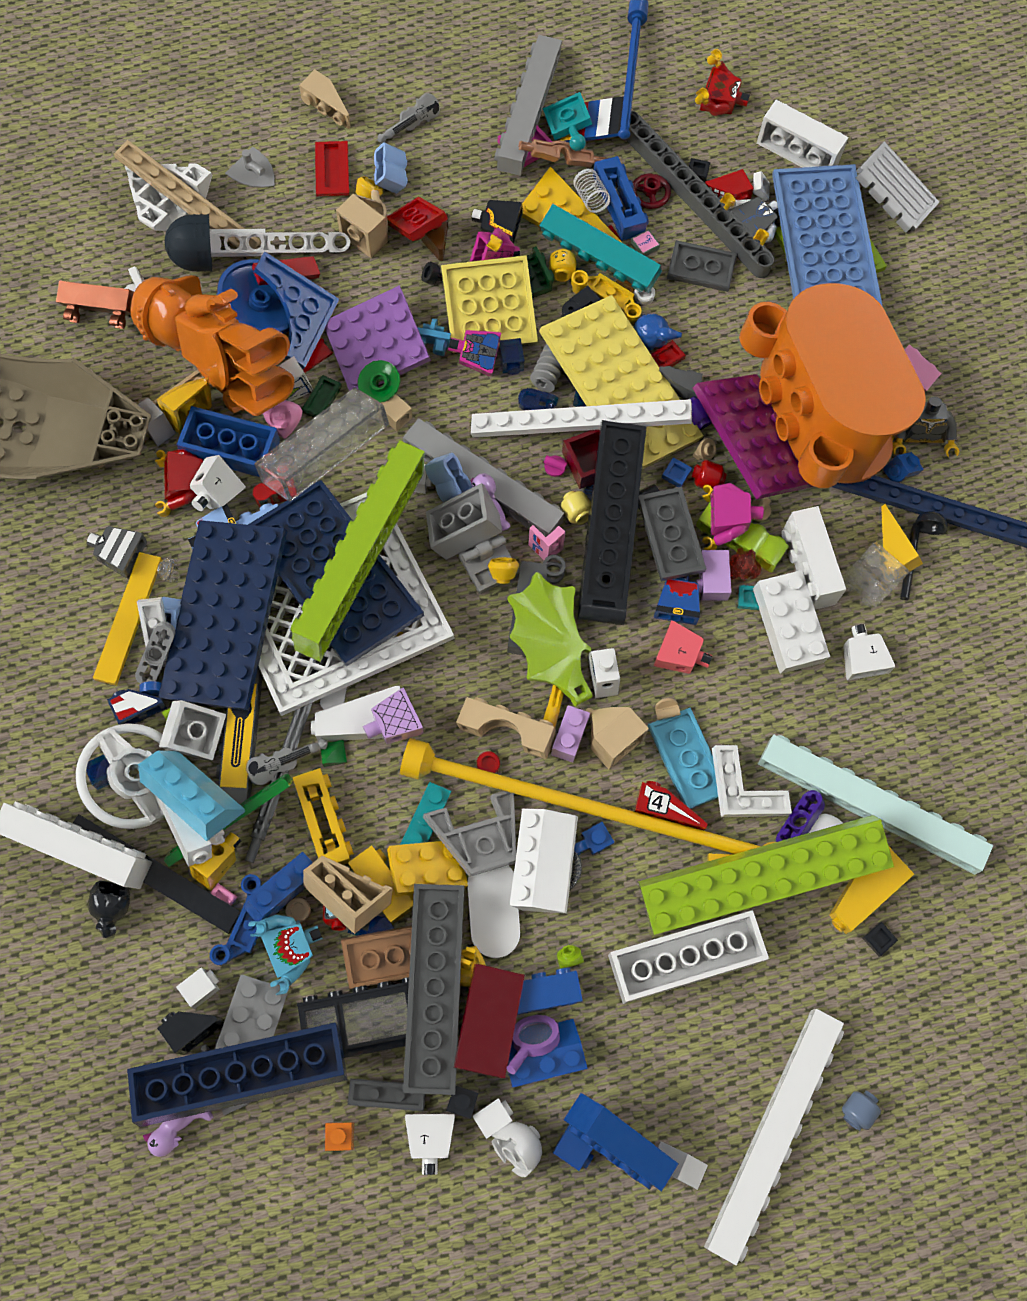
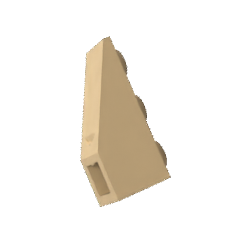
[299,69,351,129]

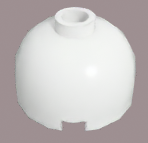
[492,1122,542,1177]

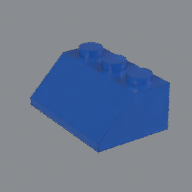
[508,1019,588,1088]

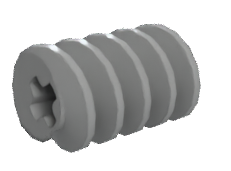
[530,344,563,392]

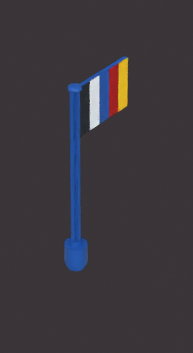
[561,0,649,143]

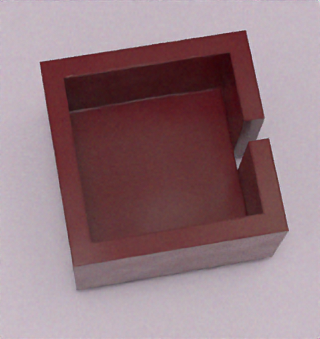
[562,430,600,489]

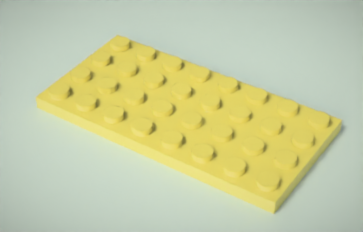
[539,295,703,469]

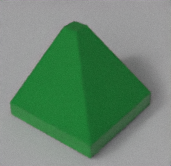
[321,740,347,767]

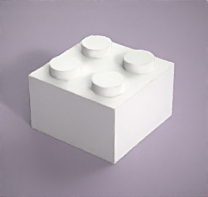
[159,700,226,760]

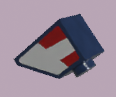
[107,689,167,725]

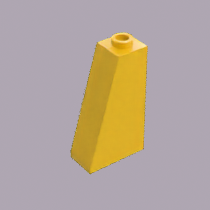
[829,847,914,934]

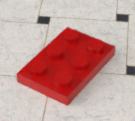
[387,196,448,241]

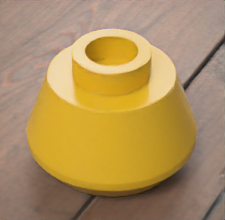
[355,176,383,199]
[488,557,519,584]

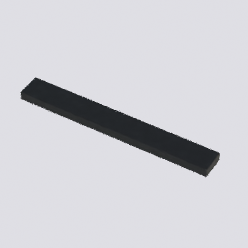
[73,814,240,934]

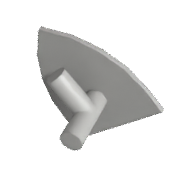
[225,147,275,188]

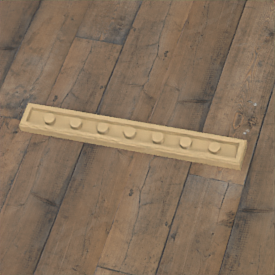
[114,139,261,259]

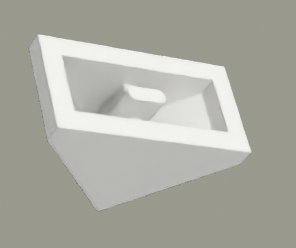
[658,1141,708,1190]

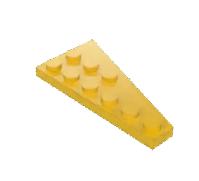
[522,166,622,243]

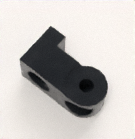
[561,286,601,318]

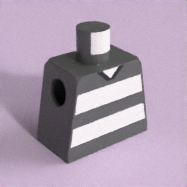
[87,526,147,579]

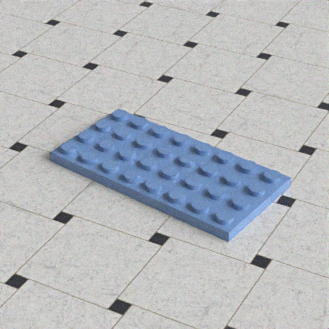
[772,164,883,307]

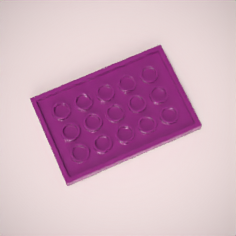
[692,374,814,500]

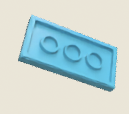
[647,707,718,809]

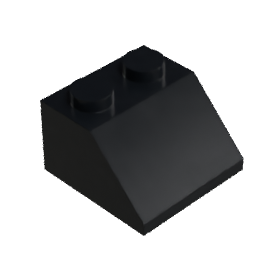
[157,1011,225,1055]

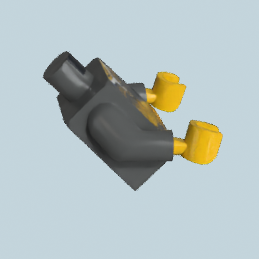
[892,396,960,457]

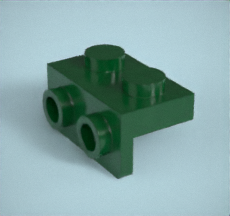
[527,246,555,298]

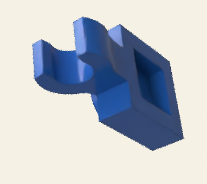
[574,822,614,857]

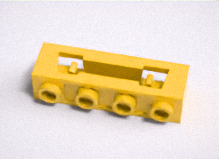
[292,768,354,865]

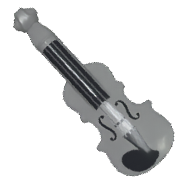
[377,93,440,143]
[246,738,328,785]

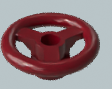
[633,173,671,209]

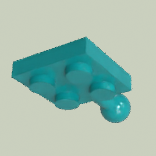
[543,92,592,151]

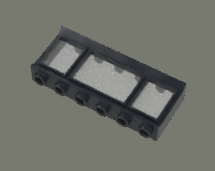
[297,977,409,1058]

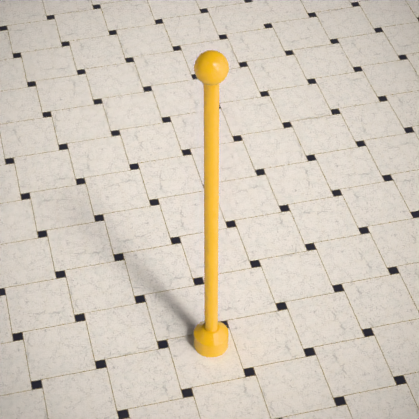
[400,738,775,854]

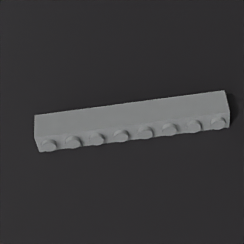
[494,35,562,176]
[403,418,564,537]

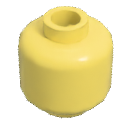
[561,491,591,525]

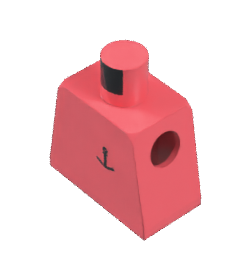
[654,620,713,674]

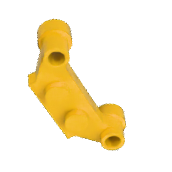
[571,270,642,326]

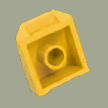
[156,378,212,434]

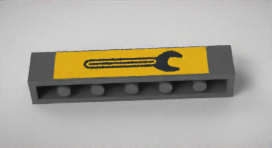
[216,667,263,804]

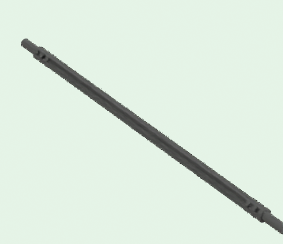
[245,645,332,863]

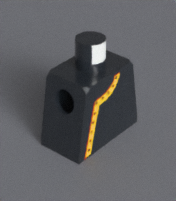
[472,200,523,244]

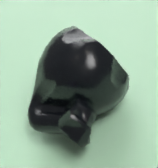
[88,880,130,938]

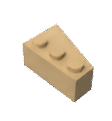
[303,856,392,934]

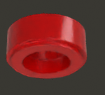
[477,751,500,774]

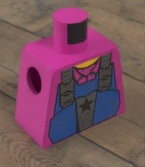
[448,330,501,376]

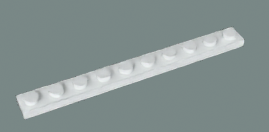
[471,399,692,438]

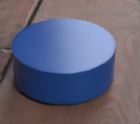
[139,681,162,696]

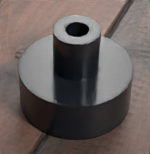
[421,261,443,285]

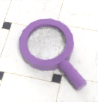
[507,1015,560,1074]

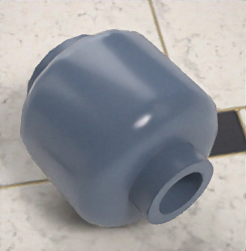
[842,1091,881,1131]

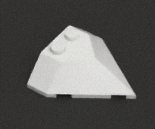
[125,164,212,231]

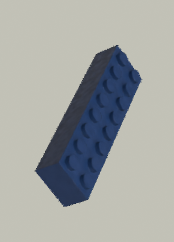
[127,1022,348,1127]

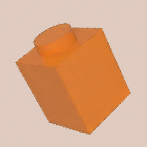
[325,1122,354,1151]

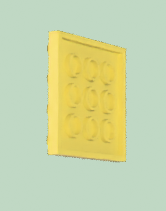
[441,255,538,353]

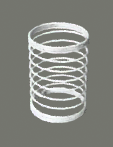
[574,169,610,213]

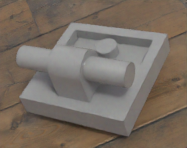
[459,534,520,594]

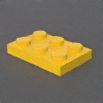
[387,841,468,896]

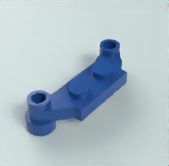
[210,874,262,966]

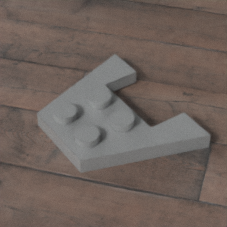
[423,791,516,877]

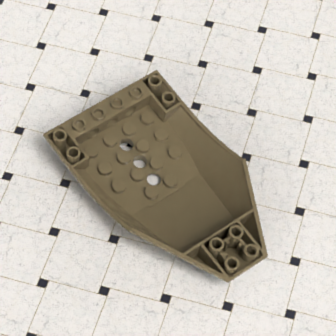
[0,354,151,479]

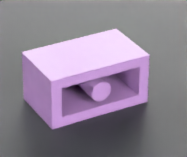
[696,550,731,600]
[551,705,590,763]

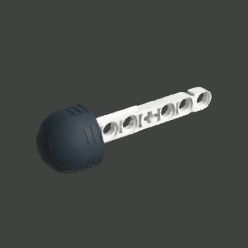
[165,214,350,272]

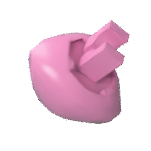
[263,400,303,439]

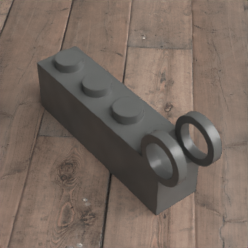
[507,555,566,656]

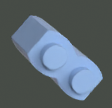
[374,142,408,194]
[425,453,472,503]

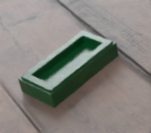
[302,375,342,421]

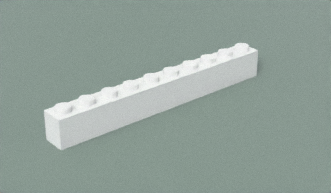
[704,1009,844,1265]

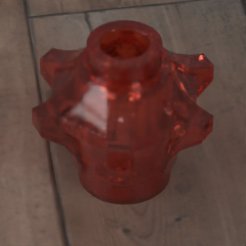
[729,548,761,581]

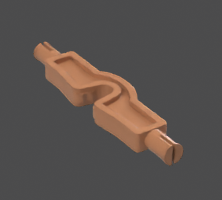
[518,139,605,168]

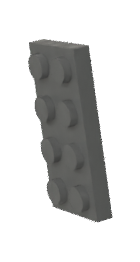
[638,487,706,582]

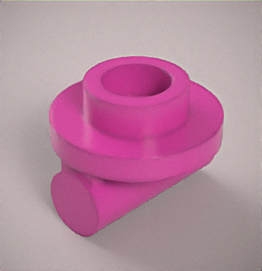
[544,455,568,477]

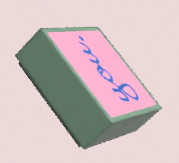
[631,230,660,256]

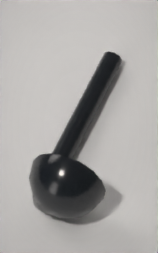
[900,511,948,601]

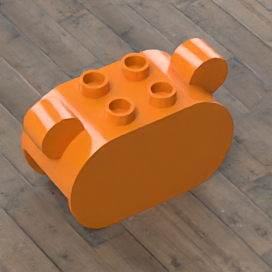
[739,283,926,488]

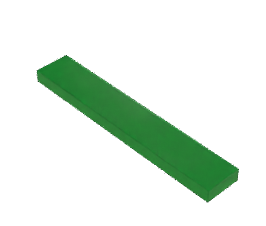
[164,774,293,867]

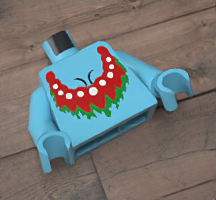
[248,915,323,995]

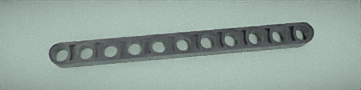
[625,110,774,278]

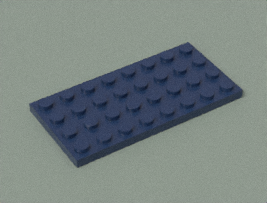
[248,480,424,667]
[158,520,287,711]

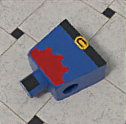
[654,576,700,625]

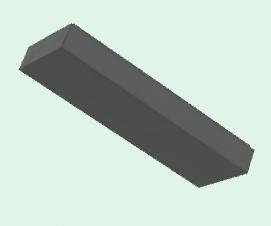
[347,1078,426,1111]

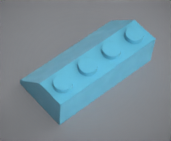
[138,750,245,841]

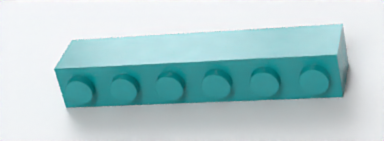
[539,204,662,293]

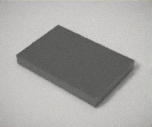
[667,240,737,292]

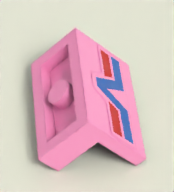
[528,525,565,560]

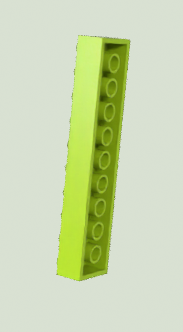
[290,440,425,662]
[638,815,894,935]

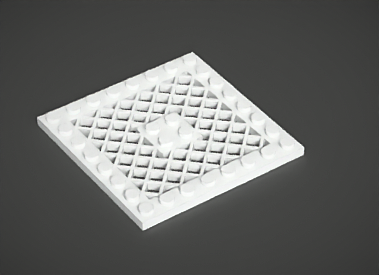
[258,492,454,716]

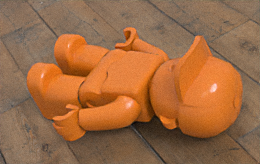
[130,275,295,416]

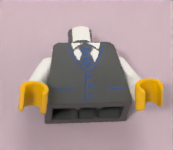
[720,193,778,246]

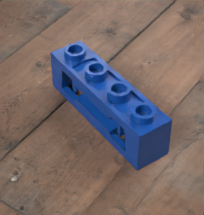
[593,156,649,241]

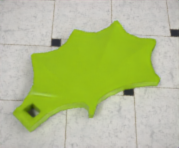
[507,572,593,706]

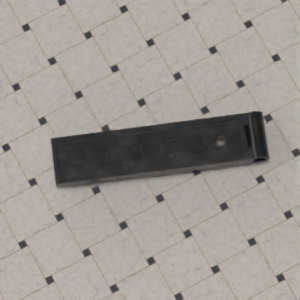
[578,420,646,625]

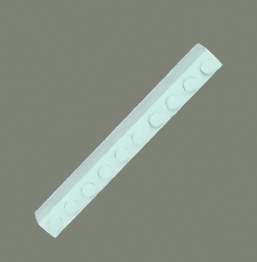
[758,735,993,875]

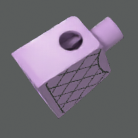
[363,688,424,744]

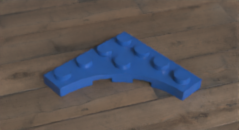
[253,251,339,370]

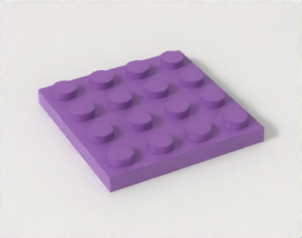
[325,285,431,397]

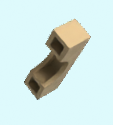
[456,697,557,760]

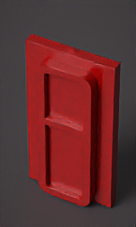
[315,141,349,197]

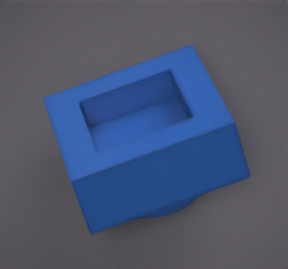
[662,457,692,487]

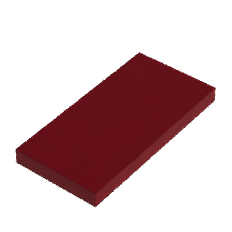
[453,963,525,1079]

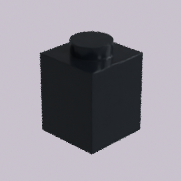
[446,1086,479,1119]

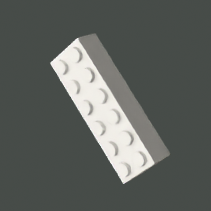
[0,801,152,889]
[608,910,769,1004]

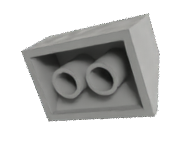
[426,483,502,560]

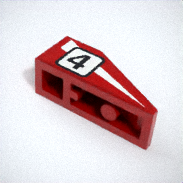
[634,781,707,831]

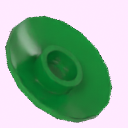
[358,360,400,403]

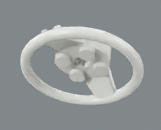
[76,724,170,829]

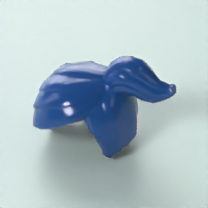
[633,314,682,350]

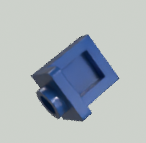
[883,452,924,483]

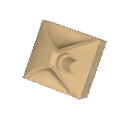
[336,190,388,258]
[586,707,649,769]

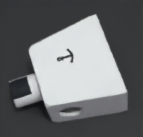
[190,455,246,511]
[844,624,895,681]
[405,1114,455,1175]

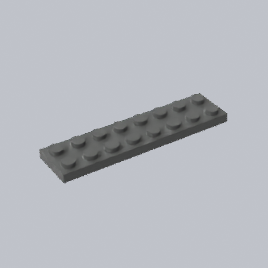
[403,884,464,1095]

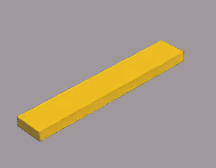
[93,552,163,686]

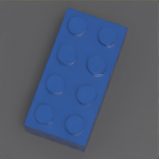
[177,406,280,479]
[563,1093,679,1192]

